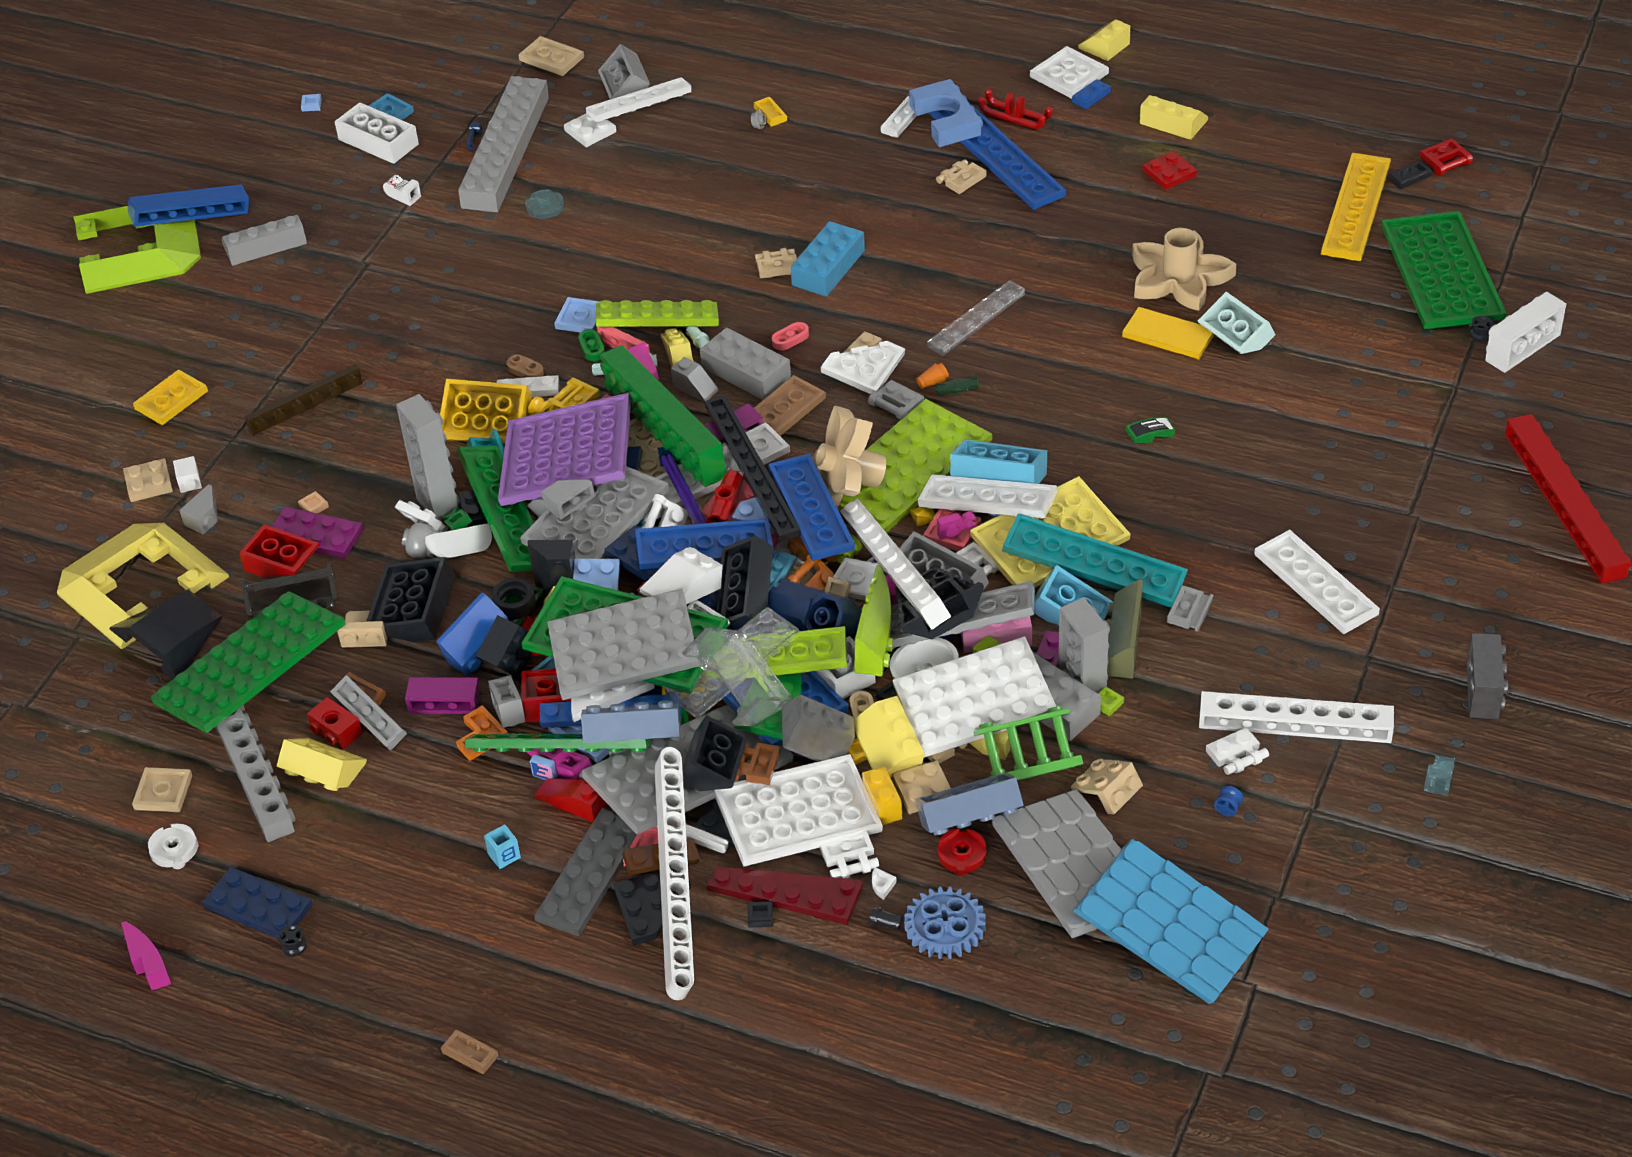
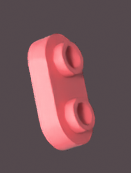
[772,322,809,351]

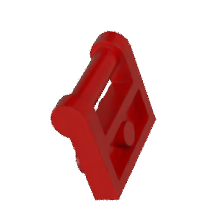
[1420,138,1473,176]

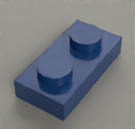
[1072,79,1111,109]

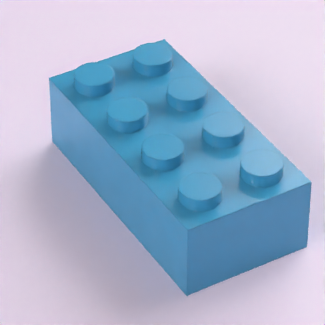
[791,221,865,297]

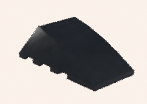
[895,566,984,640]
[109,589,222,680]

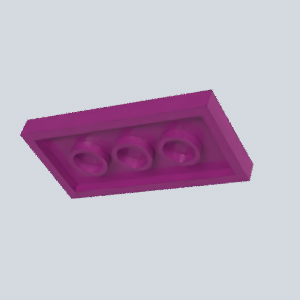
[272,507,364,559]

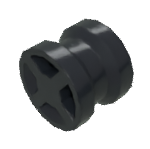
[1470,316,1493,342]
[278,925,307,957]

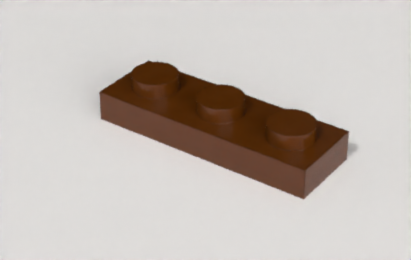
[622,838,700,875]

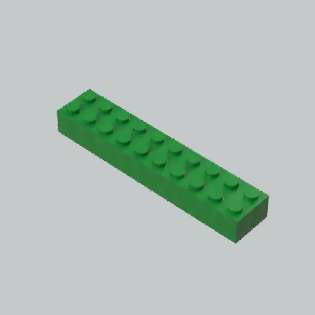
[600,345,727,487]

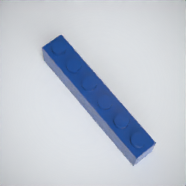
[128,185,249,227]

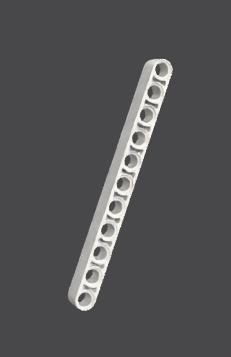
[655,747,694,1000]

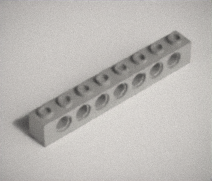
[216,705,296,843]

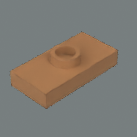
[441,1029,499,1074]

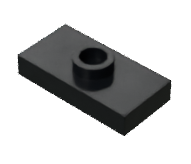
[1388,161,1432,190]

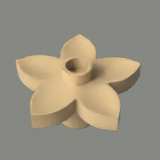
[1132,228,1236,311]
[812,405,886,508]

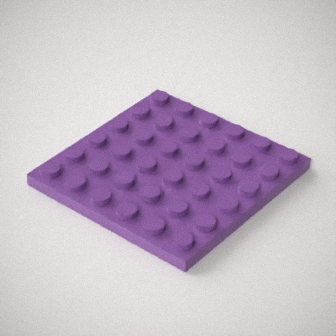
[498,393,631,506]

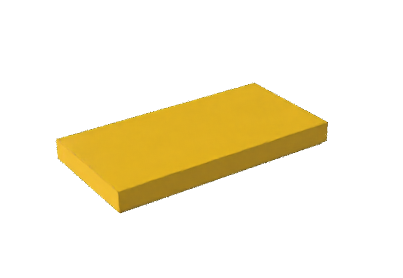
[1122,307,1215,359]

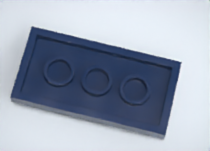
[202,867,312,939]

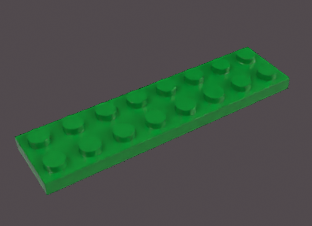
[457,446,534,572]

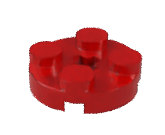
[938,829,987,876]

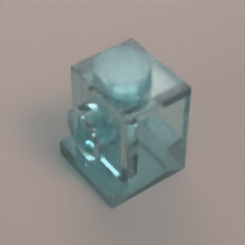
[1424,755,1455,796]

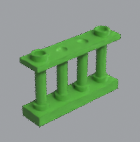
[973,706,1083,781]

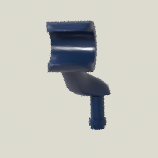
[467,122,483,151]

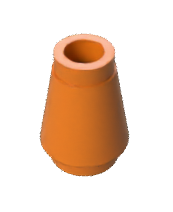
[916,363,949,389]

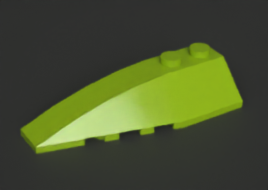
[855,564,894,676]

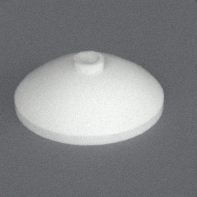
[890,638,959,679]

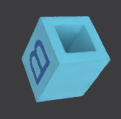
[484,824,521,869]

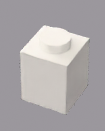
[173,456,202,493]

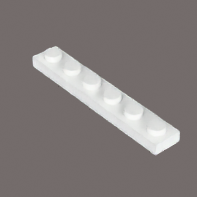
[586,77,691,122]

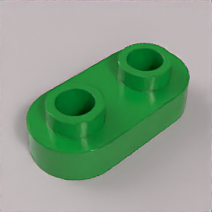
[578,329,605,362]

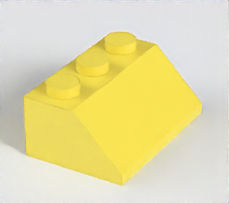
[1140,95,1208,140]
[854,696,924,778]
[277,738,367,791]

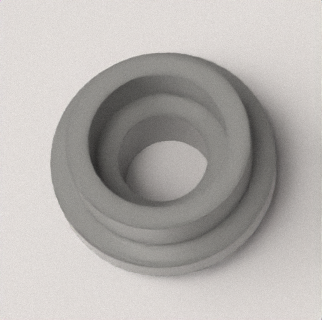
[751,110,766,129]

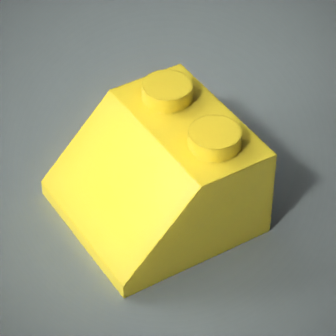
[1078,19,1130,61]

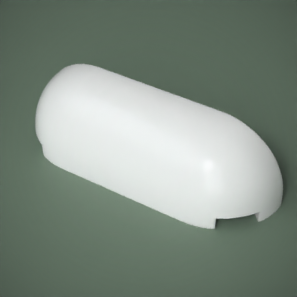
[425,524,492,558]

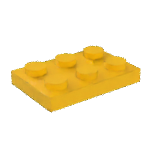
[133,369,208,425]

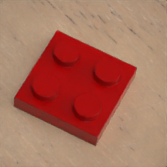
[1142,151,1197,190]

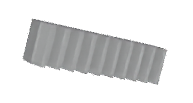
[330,675,407,750]

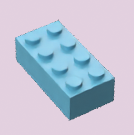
[950,439,1047,484]

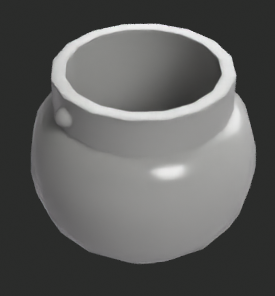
[402,522,441,559]

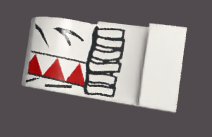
[383,175,421,206]

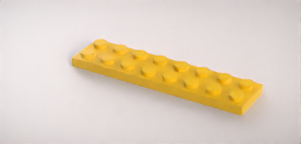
[1321,153,1391,261]

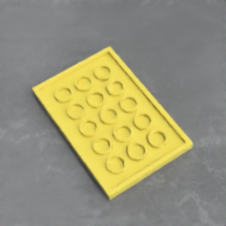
[970,476,1131,588]

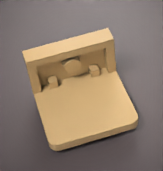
[337,611,388,647]
[1071,759,1143,815]

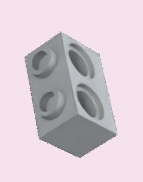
[488,675,525,728]

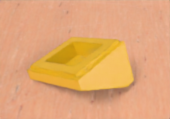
[909,507,935,526]

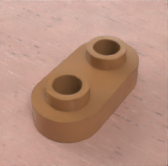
[507,355,544,378]

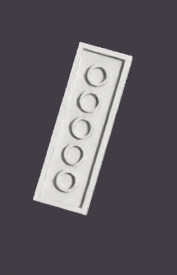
[918,475,1057,519]
[1255,530,1380,634]

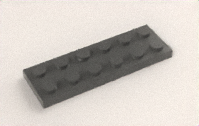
[534,808,637,936]

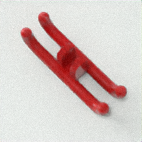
[978,89,1053,129]

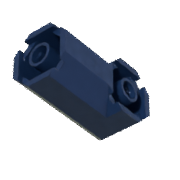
[767,579,862,639]

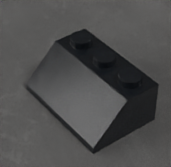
[527,540,576,598]
[682,715,749,791]

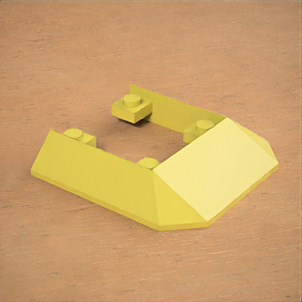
[57,523,229,649]

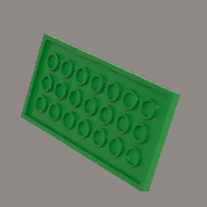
[1381,211,1507,329]
[521,576,729,694]
[150,591,346,733]

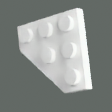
[821,341,905,394]

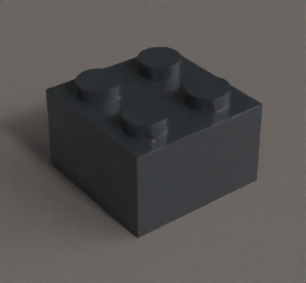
[476,615,531,678]

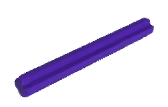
[661,454,707,524]

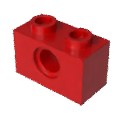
[307,697,363,750]

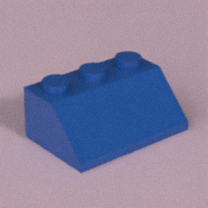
[436,592,509,677]

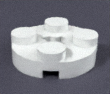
[148,824,199,869]

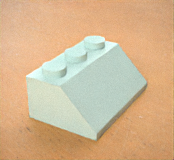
[1198,292,1275,354]

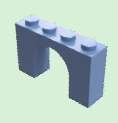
[909,79,983,147]

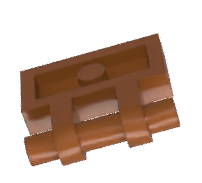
[735,743,780,785]

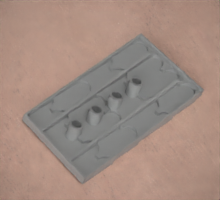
[992,789,1122,938]

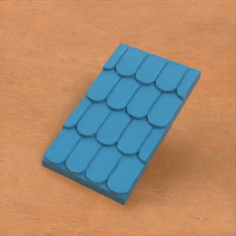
[1073,839,1268,1004]

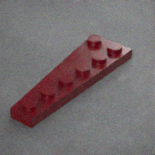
[707,866,863,925]

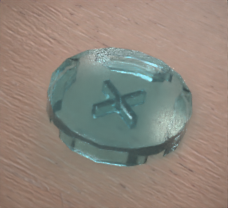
[526,189,564,219]

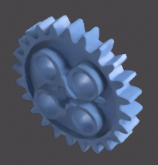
[904,886,986,959]

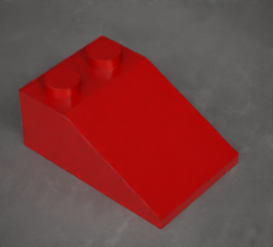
[239,524,320,577]

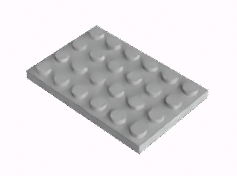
[520,466,669,559]
[547,588,700,700]

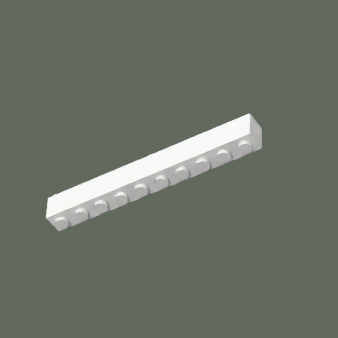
[840,499,951,629]

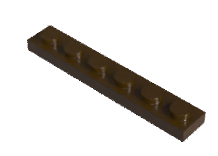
[245,364,363,435]

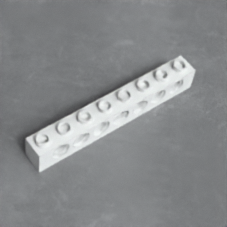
[1199,691,1394,743]

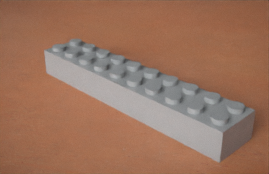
[458,76,549,213]

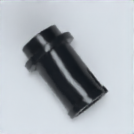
[869,907,903,931]

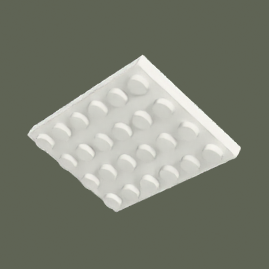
[892,636,1056,757]
[715,754,883,867]

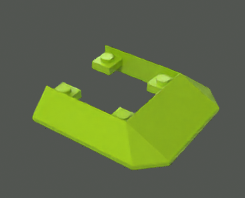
[74,206,201,294]

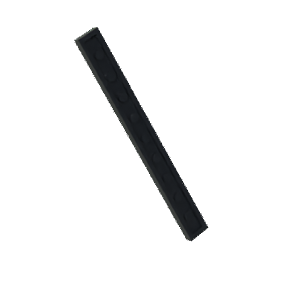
[704,395,801,542]

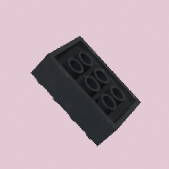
[366,557,455,642]

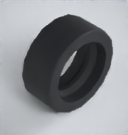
[492,578,536,620]

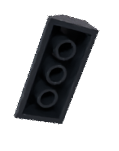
[715,535,774,632]

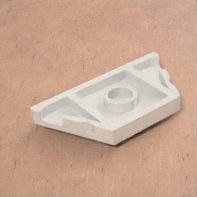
[571,681,654,722]

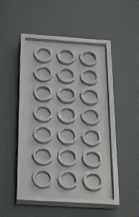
[582,704,793,835]

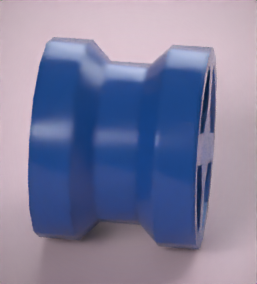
[1214,786,1244,817]

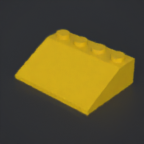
[440,379,533,445]

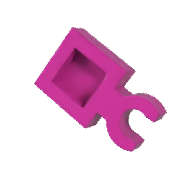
[937,511,975,540]

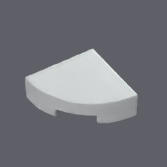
[872,868,897,899]

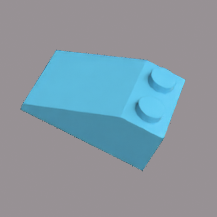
[1034,565,1113,625]

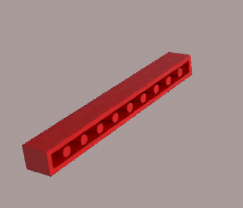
[1505,414,1631,584]

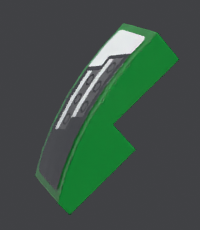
[1125,417,1176,443]

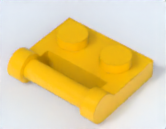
[547,378,600,410]

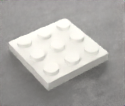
[1030,46,1109,99]

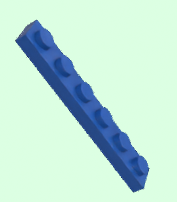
[540,694,682,728]

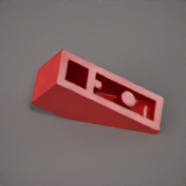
[534,778,607,822]

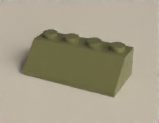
[1107,580,1143,679]

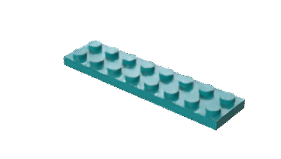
[1002,514,1188,608]

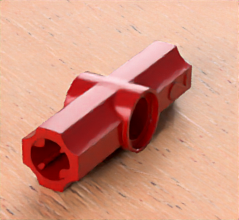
[707,470,743,523]

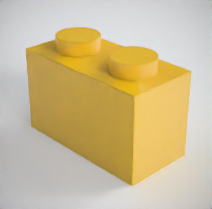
[862,766,902,825]

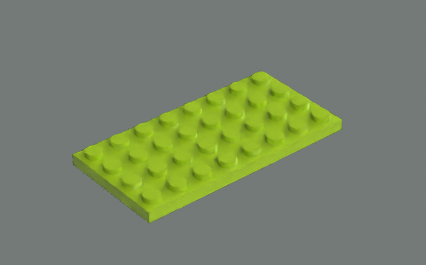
[837,399,992,533]

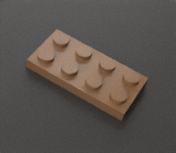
[754,375,826,436]

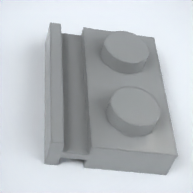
[1167,585,1214,632]

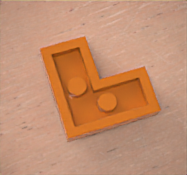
[456,705,508,761]

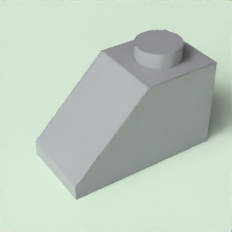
[671,357,718,402]
[541,479,595,520]
[179,484,218,535]

